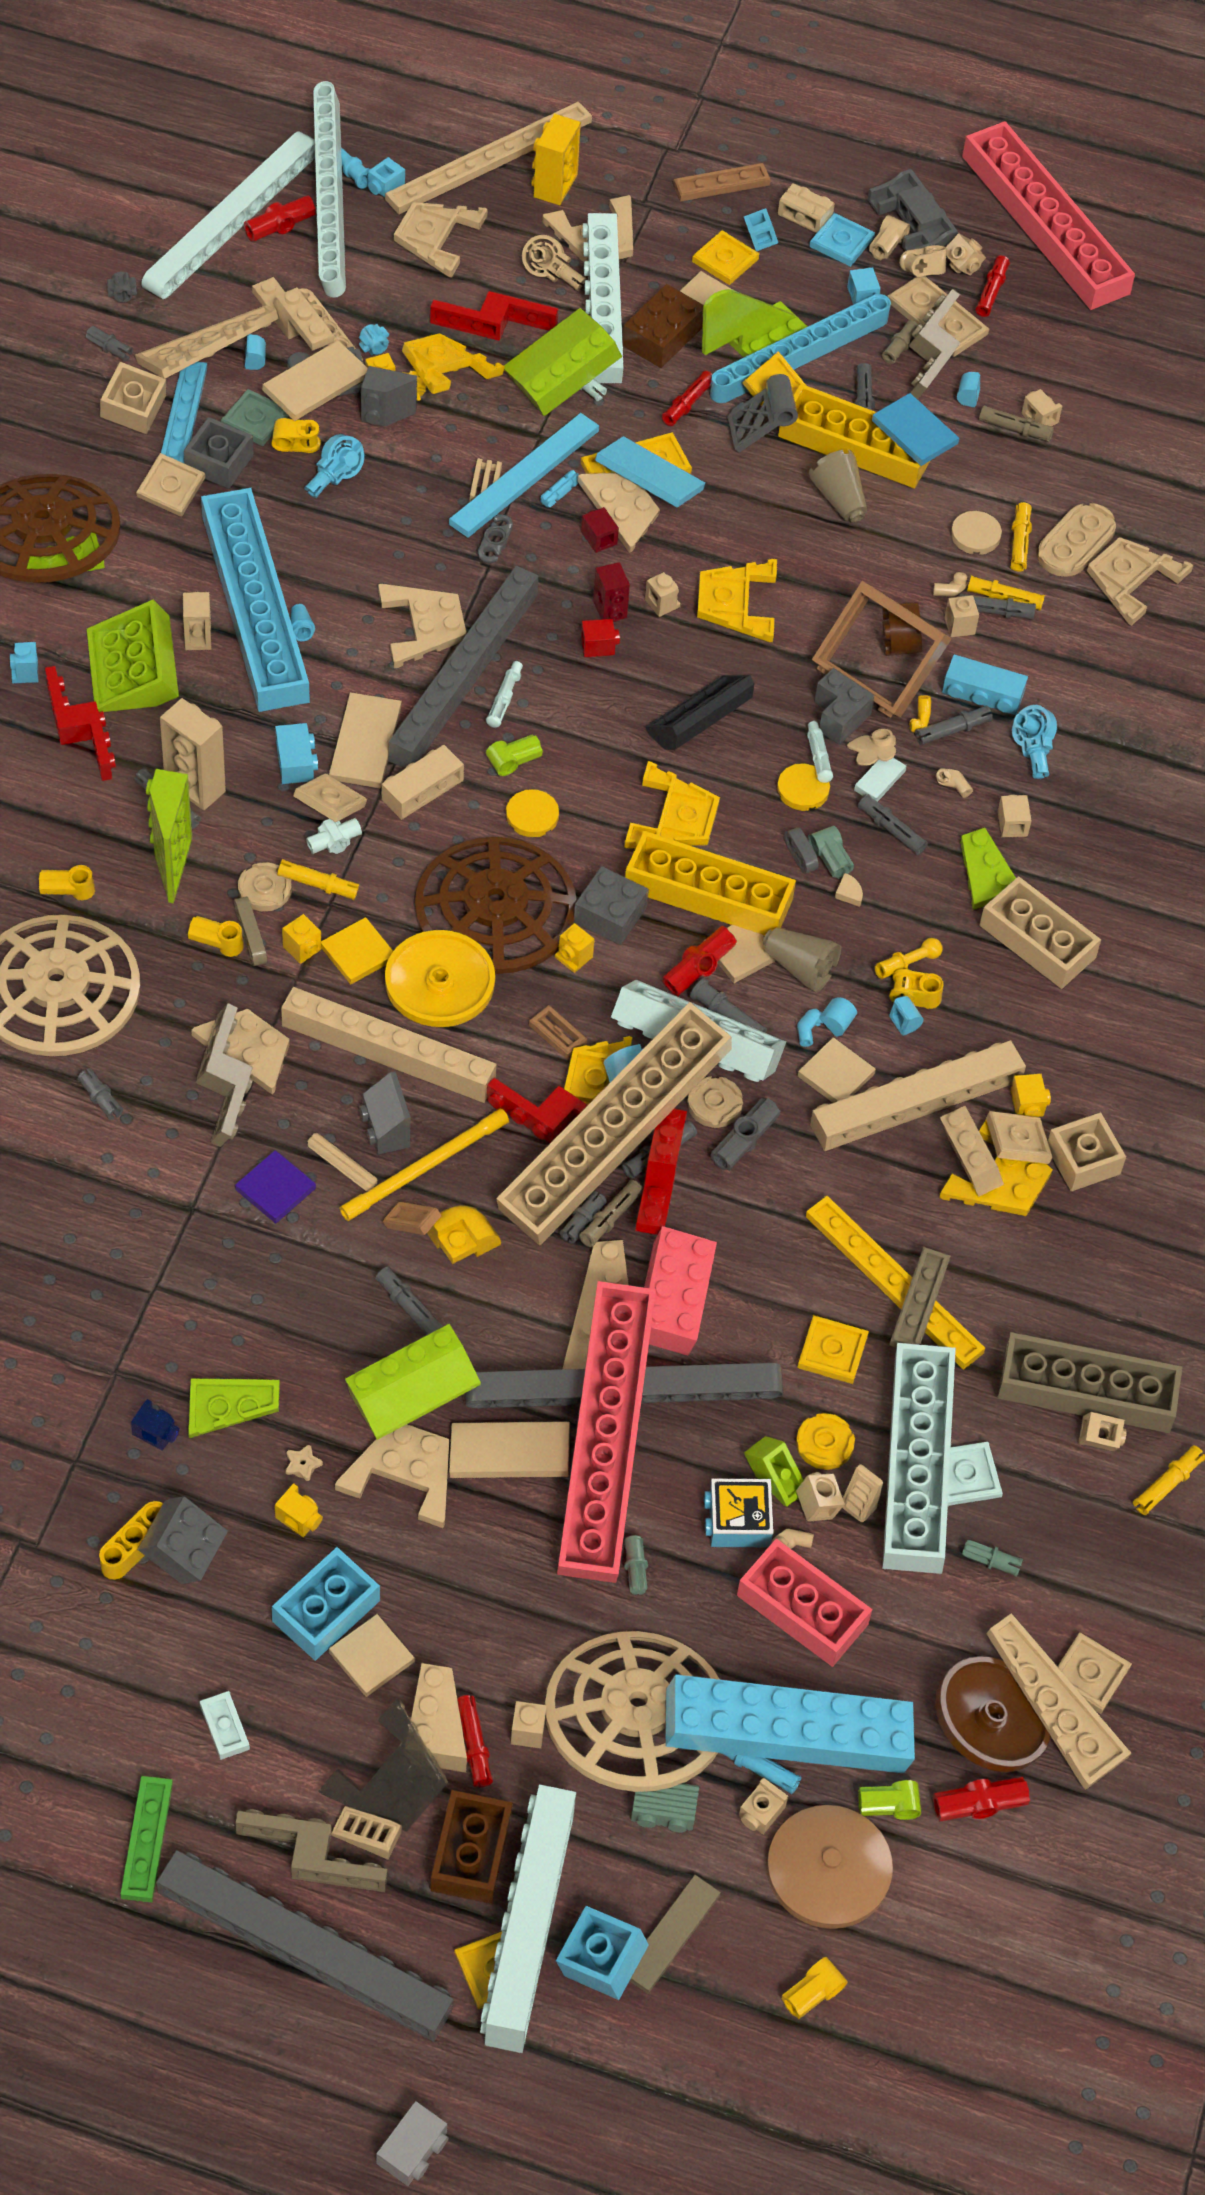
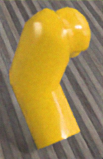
[909,695,931,733]

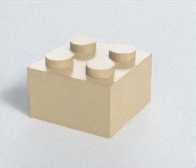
[100,362,166,434]
[1048,1113,1126,1191]

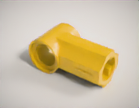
[39,865,95,900]
[188,916,244,957]
[781,1957,848,2019]

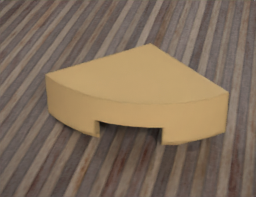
[835,873,863,907]

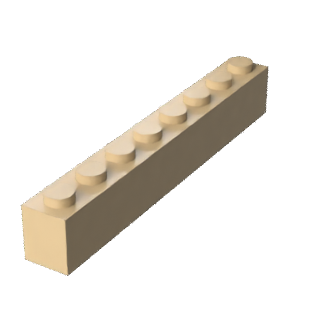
[282,987,496,1103]
[810,1040,1026,1151]

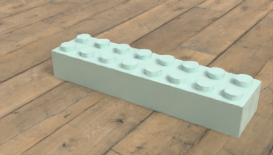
[882,1343,956,1574]
[480,1785,576,2053]

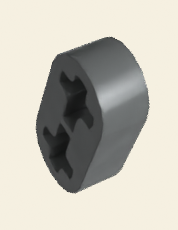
[784,827,819,874]

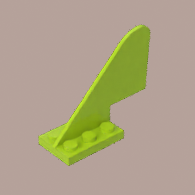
[702,289,808,358]

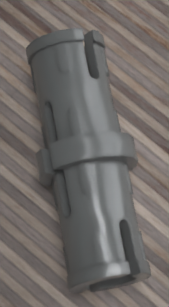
[77,1068,123,1120]
[560,1191,607,1244]

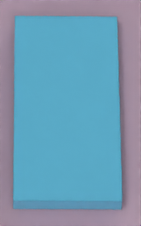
[595,436,705,507]

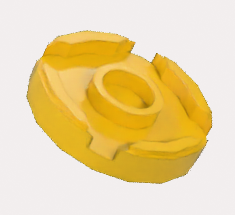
[777,763,830,811]
[506,790,559,837]
[796,1413,855,1470]

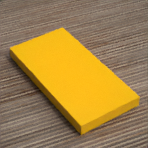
[581,432,692,474]

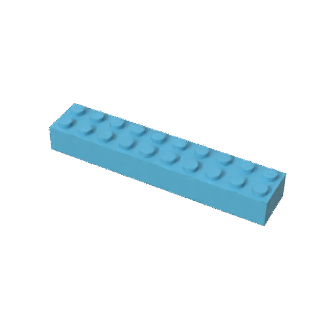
[201,488,310,712]

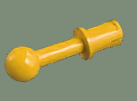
[875,938,943,979]

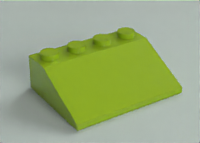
[504,308,622,416]
[87,599,179,712]
[146,769,192,903]

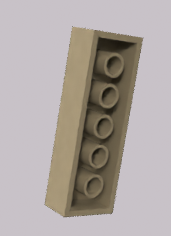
[998,1332,1182,1433]

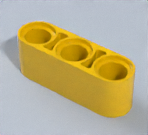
[99,1501,163,1580]

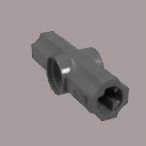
[711,1098,781,1171]

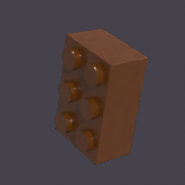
[622,284,704,368]
[431,1790,513,1904]

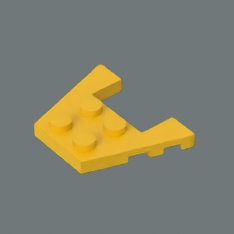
[402,333,505,394]
[697,559,777,642]
[625,761,720,849]
[939,1120,1053,1216]

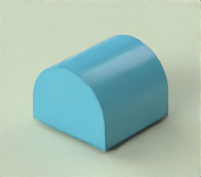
[244,334,266,370]
[957,372,980,407]
[889,996,924,1036]
[819,997,857,1037]

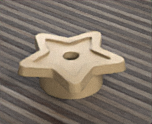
[286,1445,323,1481]

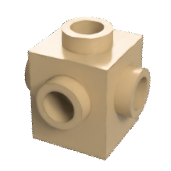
[946,233,986,276]

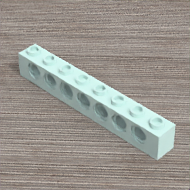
[583,213,623,383]

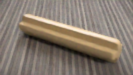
[308,1133,377,1191]

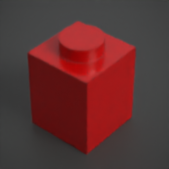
[581,619,620,657]

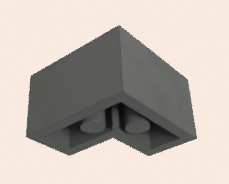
[815,668,875,745]

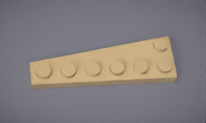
[987,1613,1131,1790]

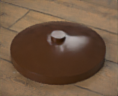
[935,1657,1050,1772]

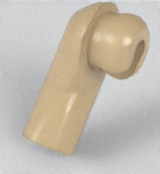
[933,572,968,597]
[936,768,973,798]
[771,1529,814,1549]

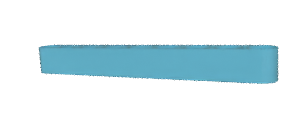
[710,294,891,403]

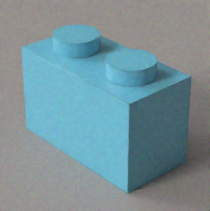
[275,723,318,784]

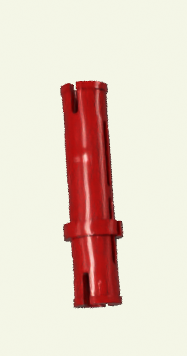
[975,255,1010,317]
[662,371,713,426]
[457,1695,493,1788]

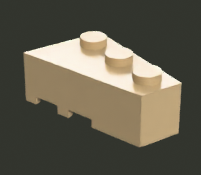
[405,1663,467,1772]

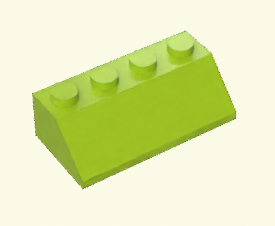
[345,1324,481,1440]

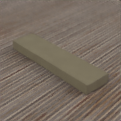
[890,1247,951,1348]
[630,1875,721,1994]

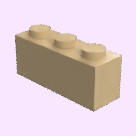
[382,745,464,820]
[940,1106,1004,1197]

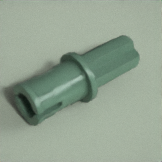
[624,1535,648,1595]
[962,1540,1023,1577]

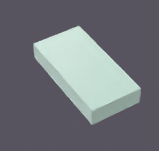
[854,758,906,802]

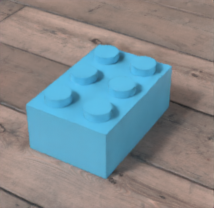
[272,1547,380,1661]

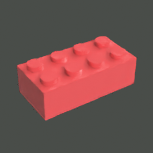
[644,1226,717,1356]
[737,1538,873,1667]

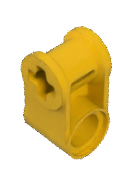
[272,418,321,453]
[889,969,944,1009]

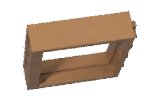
[812,581,952,718]

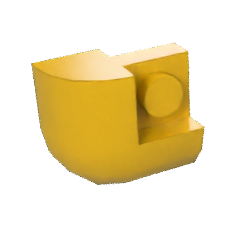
[427,1205,501,1264]

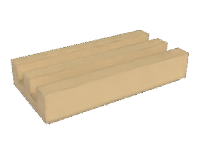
[469,458,502,502]

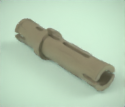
[979,405,1054,442]
[579,1180,643,1247]

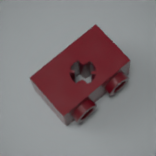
[593,562,630,622]

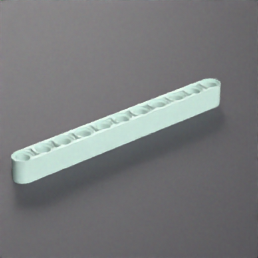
[313,81,346,297]
[141,131,315,299]

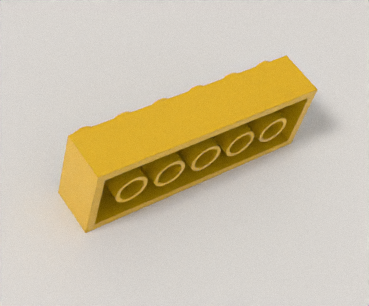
[778,384,930,489]
[625,831,796,936]

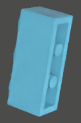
[942,654,1028,715]

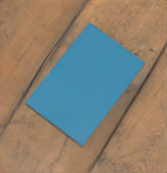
[872,393,959,466]

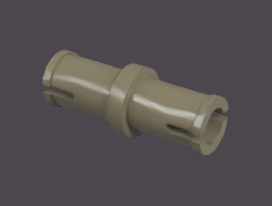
[882,320,918,364]

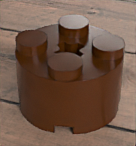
[882,602,922,656]

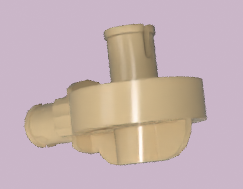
[522,235,586,291]

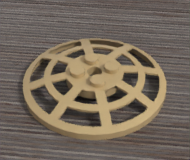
[0,915,140,1056]
[545,1631,720,1792]

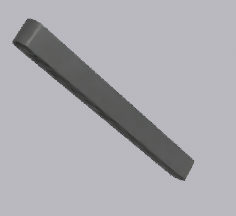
[465,1363,783,1408]

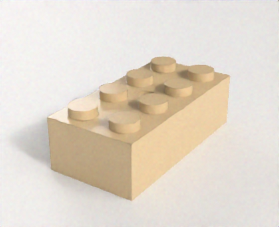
[160,698,226,810]
[980,876,1101,989]

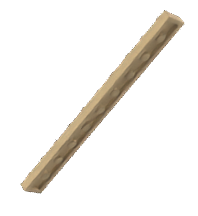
[385,102,592,214]

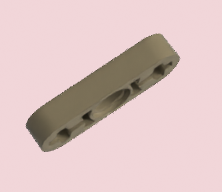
[234,896,267,966]

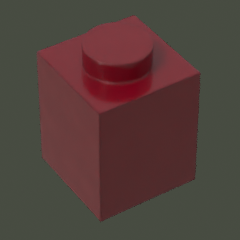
[581,507,619,553]

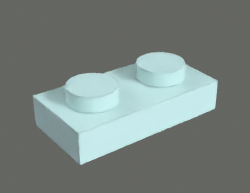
[200,1691,250,1760]

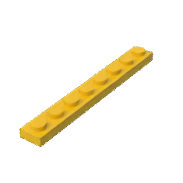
[806,1196,985,1370]

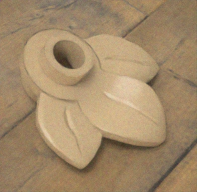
[847,729,896,766]

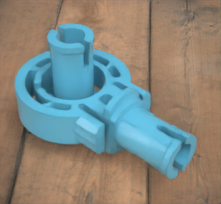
[304,434,364,498]
[1012,705,1057,779]

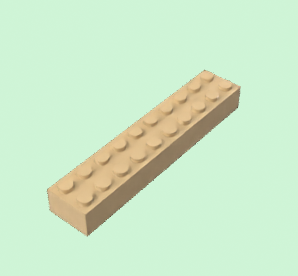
[496,1002,732,1246]

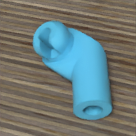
[797,1009,823,1047]

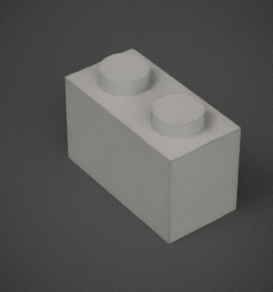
[376,2101,449,2186]

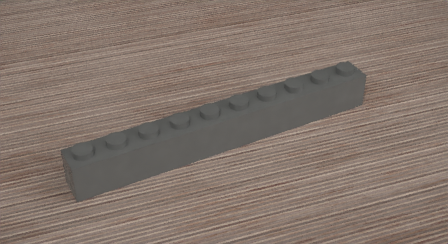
[389,566,539,768]
[157,1850,453,2042]

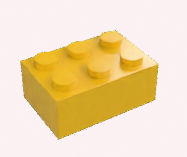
[532,113,581,206]

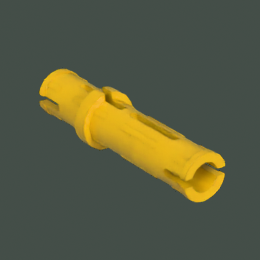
[1010,502,1032,572]
[967,575,1045,611]
[277,859,360,900]
[1133,1445,1205,1515]

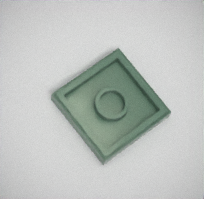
[221,389,289,446]

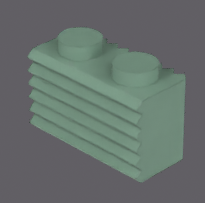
[631,1783,699,1833]

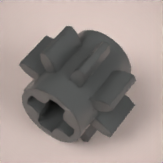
[107,272,137,303]

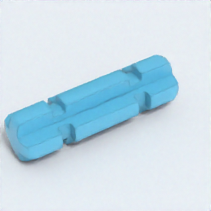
[541,470,579,508]

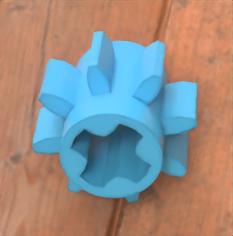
[359,324,389,355]

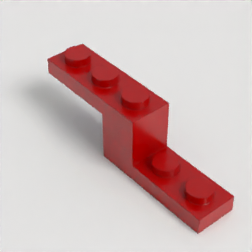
[430,291,559,341]
[45,666,116,781]
[487,1078,588,1143]
[635,1108,687,1235]

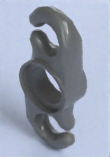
[478,514,513,563]

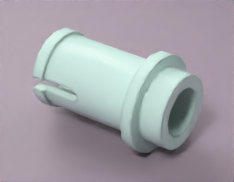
[580,379,607,401]

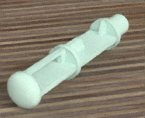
[486,661,523,728]
[807,721,833,783]

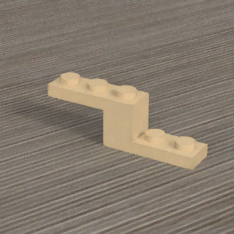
[252,277,334,351]

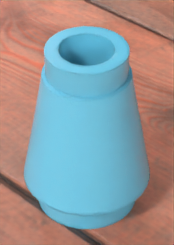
[291,604,315,641]

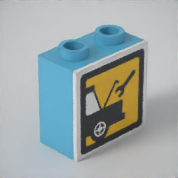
[704,1479,773,1547]

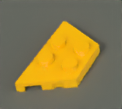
[564,1036,632,1105]

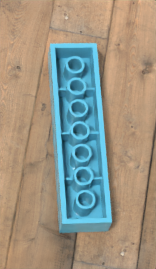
[666,1675,915,1773]

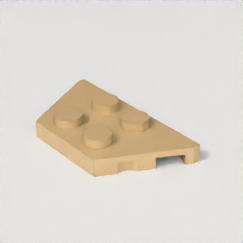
[577,473,660,553]
[192,1009,290,1094]

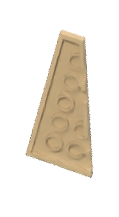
[135,305,279,379]
[563,1240,628,1369]

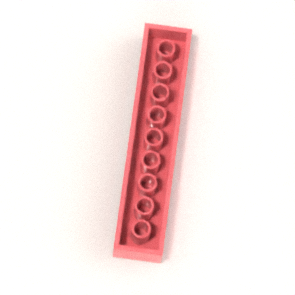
[962,121,1135,310]
[557,1281,656,1583]

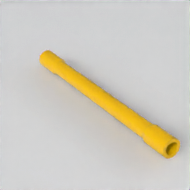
[339,1108,509,1221]

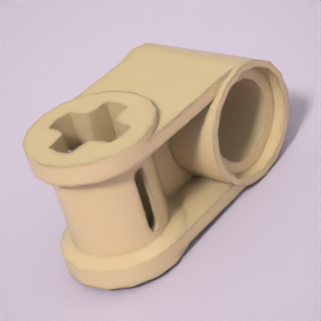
[899,245,946,277]

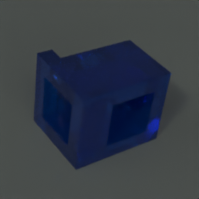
[131,1399,180,1451]

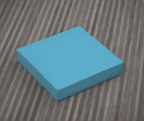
[810,213,875,267]

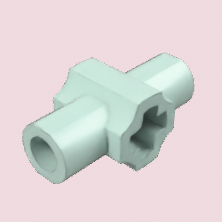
[306,818,362,854]

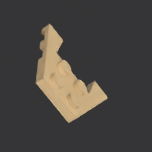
[542,195,633,262]
[394,202,488,278]
[1087,537,1193,626]
[378,584,467,668]
[335,1424,449,1528]

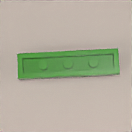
[121,1776,173,1903]

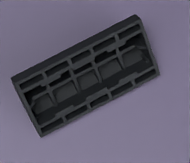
[646,675,754,750]

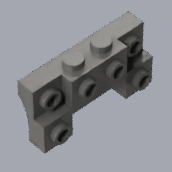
[868,169,958,251]

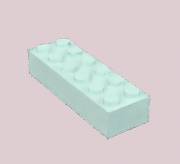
[611,980,786,1082]

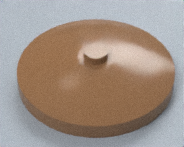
[767,1805,893,1929]

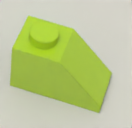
[744,1436,804,1507]

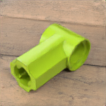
[486,734,543,776]
[858,1780,921,1820]

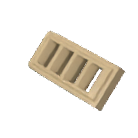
[842,1465,883,1522]
[331,1806,402,1860]

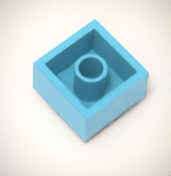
[556,1906,649,2000]

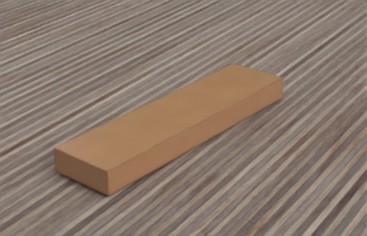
[673,163,770,202]

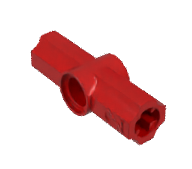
[244,195,316,242]
[662,926,737,997]
[933,1777,1030,1822]

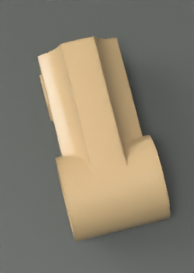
[869,215,910,260]

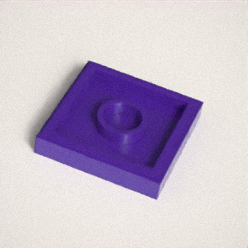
[235,1150,316,1224]

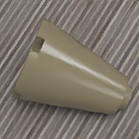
[808,450,867,523]
[763,927,842,992]

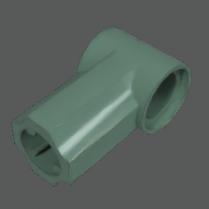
[808,826,854,879]

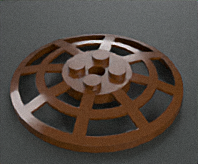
[0,474,120,583]
[415,837,577,974]

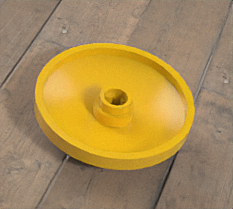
[385,930,495,1027]

